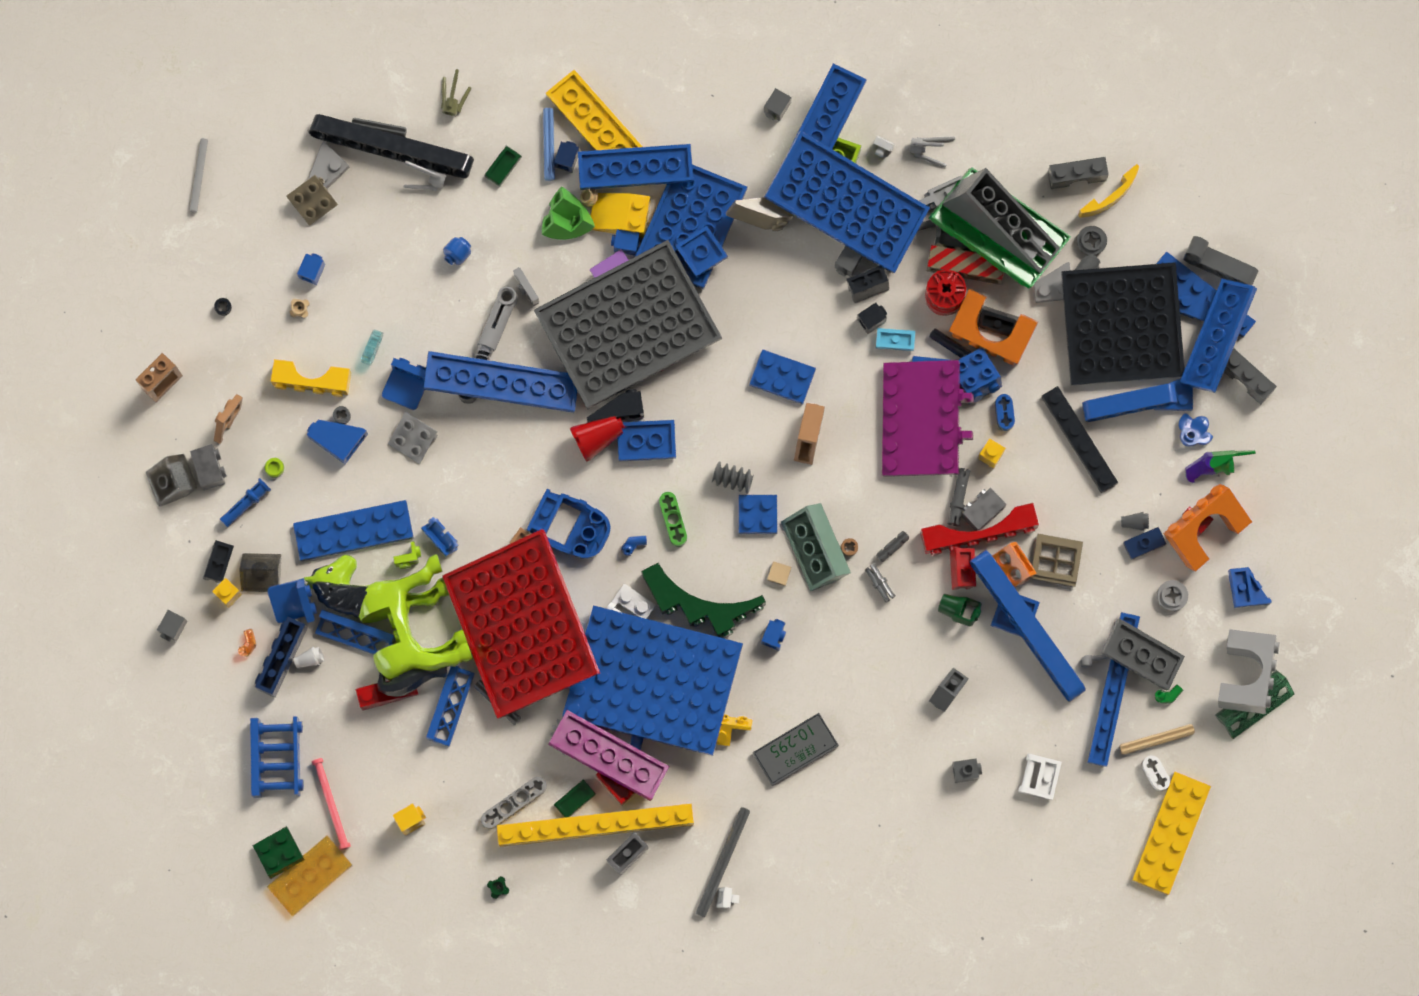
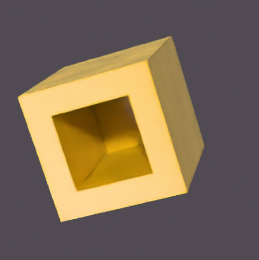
[978,438,1006,468]
[212,578,242,608]

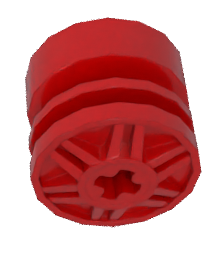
[925,269,966,316]

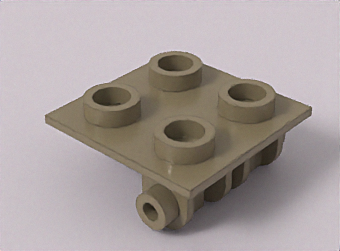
[286,175,338,226]

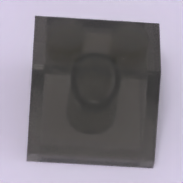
[145,454,197,507]

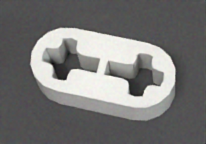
[1142,755,1170,791]

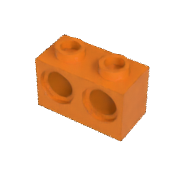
[992,542,1037,587]

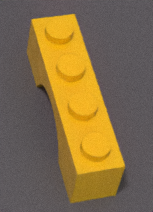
[271,359,351,397]

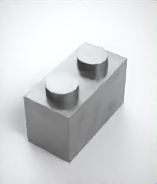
[190,444,227,491]
[962,488,1006,531]
[606,832,648,876]

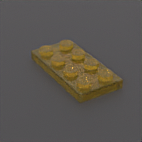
[267,835,353,917]

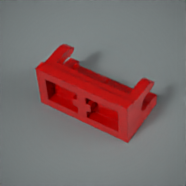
[950,548,976,590]
[596,773,636,806]

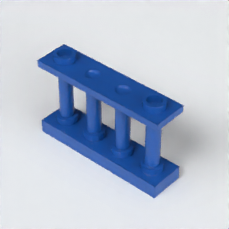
[250,716,304,798]

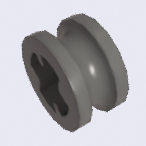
[333,406,351,424]

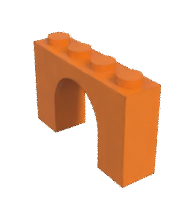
[949,289,1038,365]
[1163,484,1252,572]

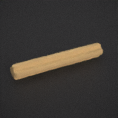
[1119,724,1195,755]

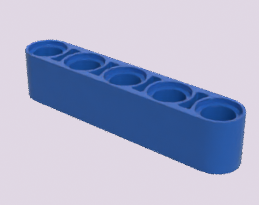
[1082,383,1178,422]

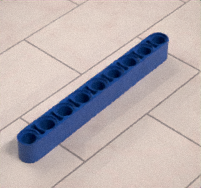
[970,550,1086,702]

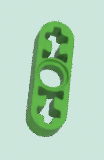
[659,492,687,547]

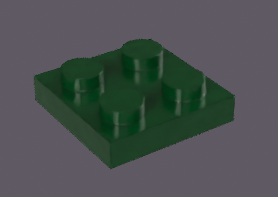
[252,826,305,879]

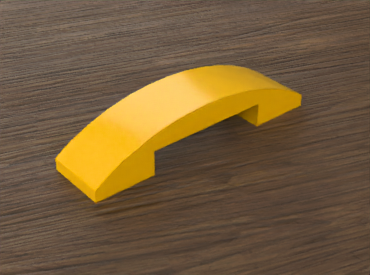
[1078,164,1139,218]

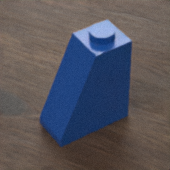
[307,419,368,465]

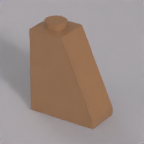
[794,403,825,465]

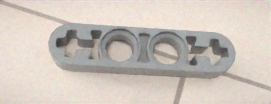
[481,777,547,829]

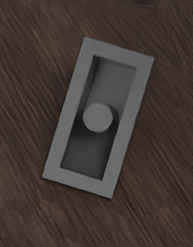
[929,668,969,712]

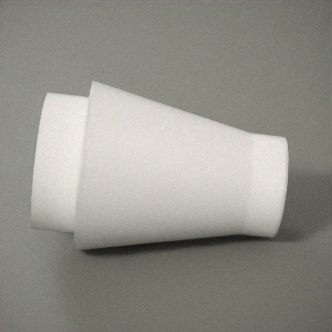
[294,647,324,669]

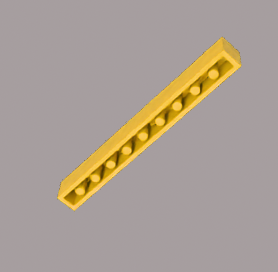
[497,803,694,847]

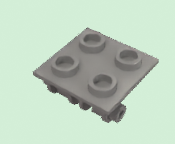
[388,412,438,464]

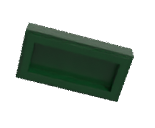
[484,145,522,187]
[554,779,596,818]

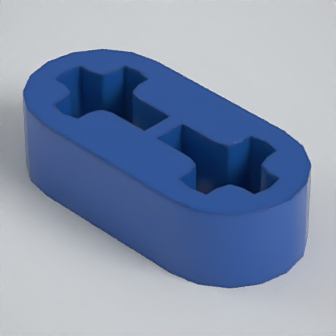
[995,394,1015,431]

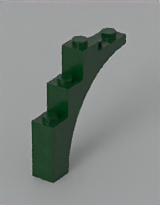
[641,563,766,638]

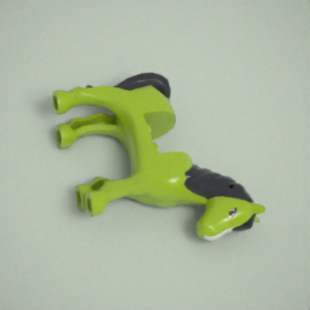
[304,554,473,697]

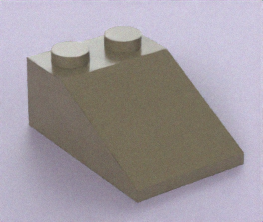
[726,197,794,231]

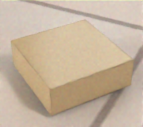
[767,561,791,586]

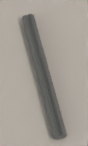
[696,807,750,917]

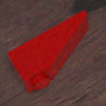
[355,681,419,711]

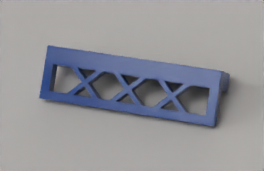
[315,610,395,655]
[426,666,475,747]

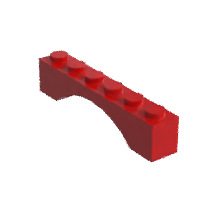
[920,503,1039,556]

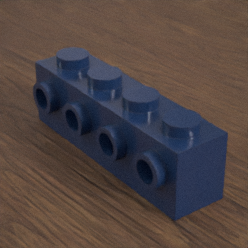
[255,617,308,698]

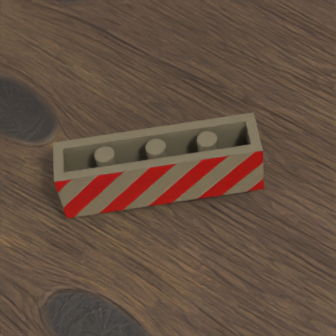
[926,244,1004,285]

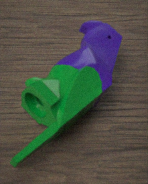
[1185,450,1256,483]

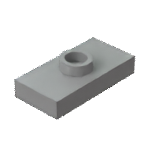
[513,267,539,306]

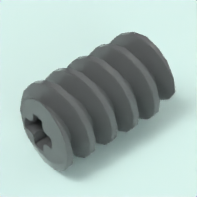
[712,461,754,494]

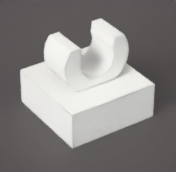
[874,136,895,157]
[716,887,739,909]

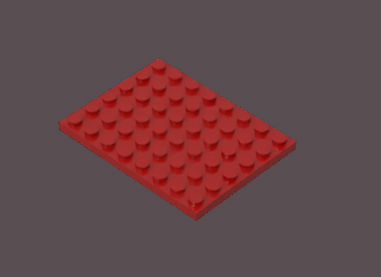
[442,529,600,719]

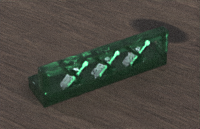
[1215,670,1295,739]

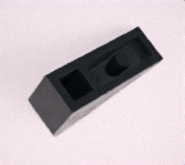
[586,389,644,423]

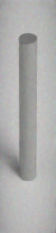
[190,138,208,213]

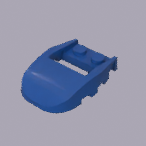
[527,489,611,558]

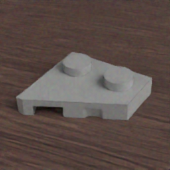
[309,141,350,189]
[1033,262,1070,303]

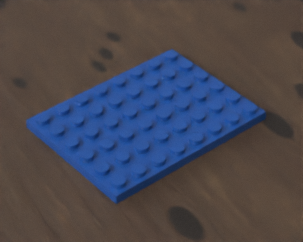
[562,605,743,756]

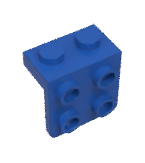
[959,348,1002,404]
[382,358,426,410]
[268,578,317,623]

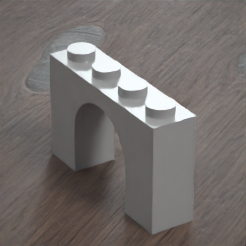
[1218,629,1280,714]

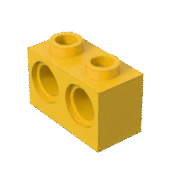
[393,803,426,836]

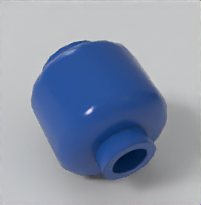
[443,237,471,265]

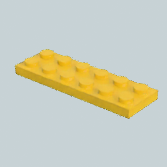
[546,70,643,150]
[1132,772,1211,895]

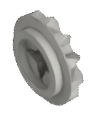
[1157,580,1188,611]

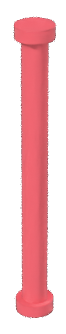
[311,758,351,850]

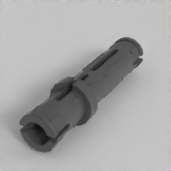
[947,468,971,526]

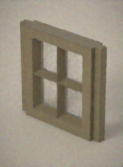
[1030,534,1083,587]

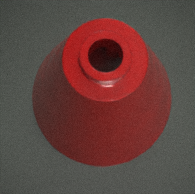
[570,416,625,462]

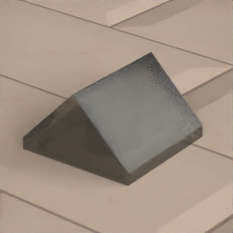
[239,553,282,592]

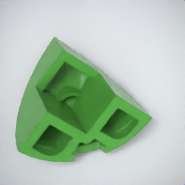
[542,186,595,240]

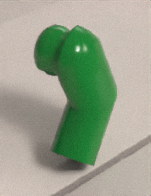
[1155,684,1184,704]

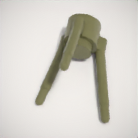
[441,69,471,116]

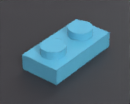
[876,328,915,351]

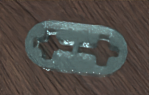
[361,329,384,366]

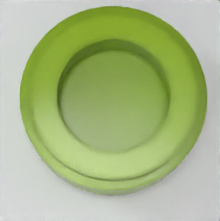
[265,458,284,478]

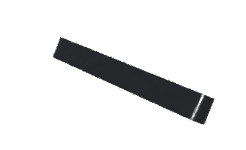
[309,114,474,178]

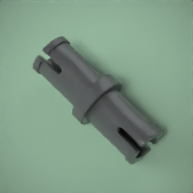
[865,564,896,602]

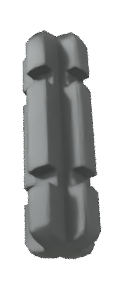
[876,531,909,562]

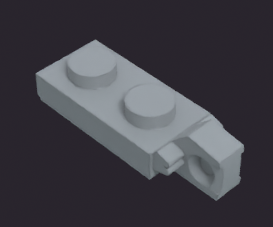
[919,175,962,210]

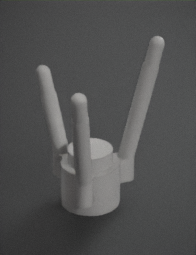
[910,137,955,167]
[403,161,447,191]

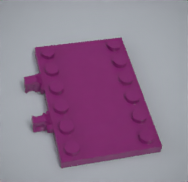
[882,360,974,477]

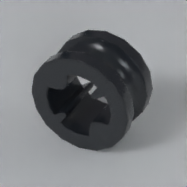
[214,298,232,316]

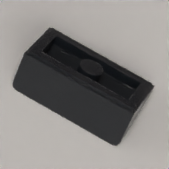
[977,306,1019,337]

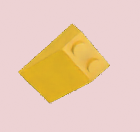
[591,193,651,238]

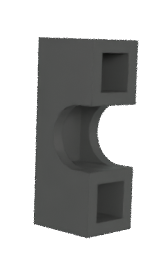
[1048,157,1109,189]
[1224,348,1277,405]

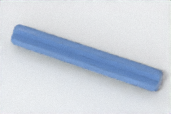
[543,108,555,181]

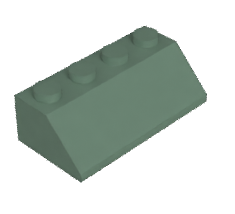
[781,503,851,591]

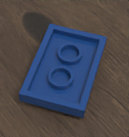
[749,349,816,404]
[618,420,676,461]

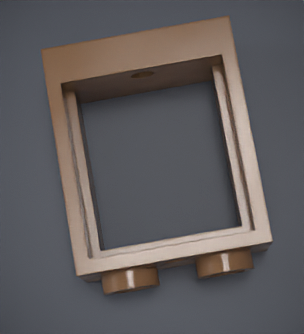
[135,353,183,402]

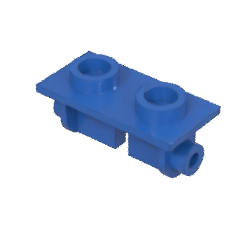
[421,517,459,556]

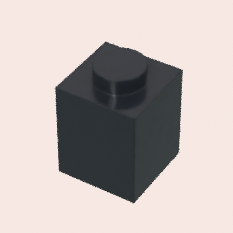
[857,302,887,334]

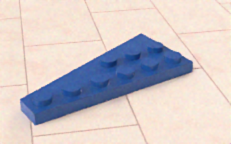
[1156,251,1256,337]

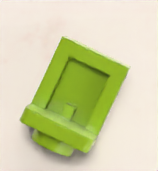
[393,541,421,569]

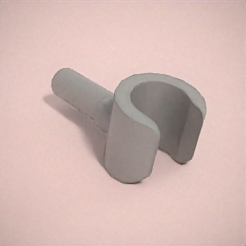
[1081,654,1108,667]

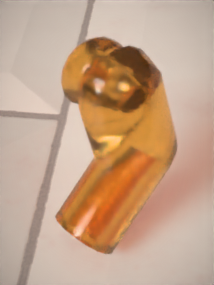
[238,629,256,657]

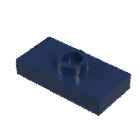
[1123,527,1166,560]

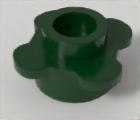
[487,876,510,899]

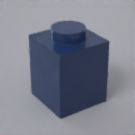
[554,141,580,173]

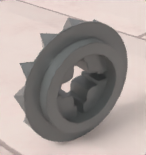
[1077,226,1107,256]

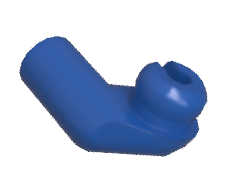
[621,536,647,556]

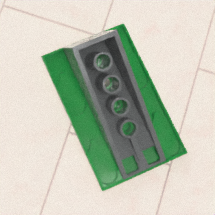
[928,167,1071,289]

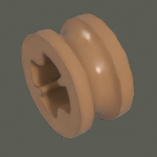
[841,538,858,556]

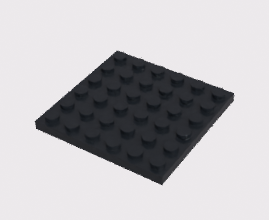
[1061,262,1185,385]

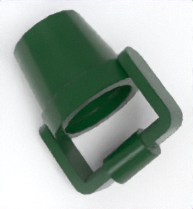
[938,594,982,627]

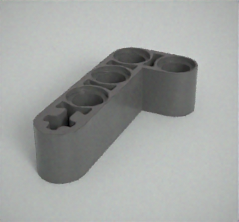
[1183,236,1259,285]

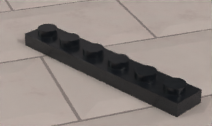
[1041,386,1118,493]

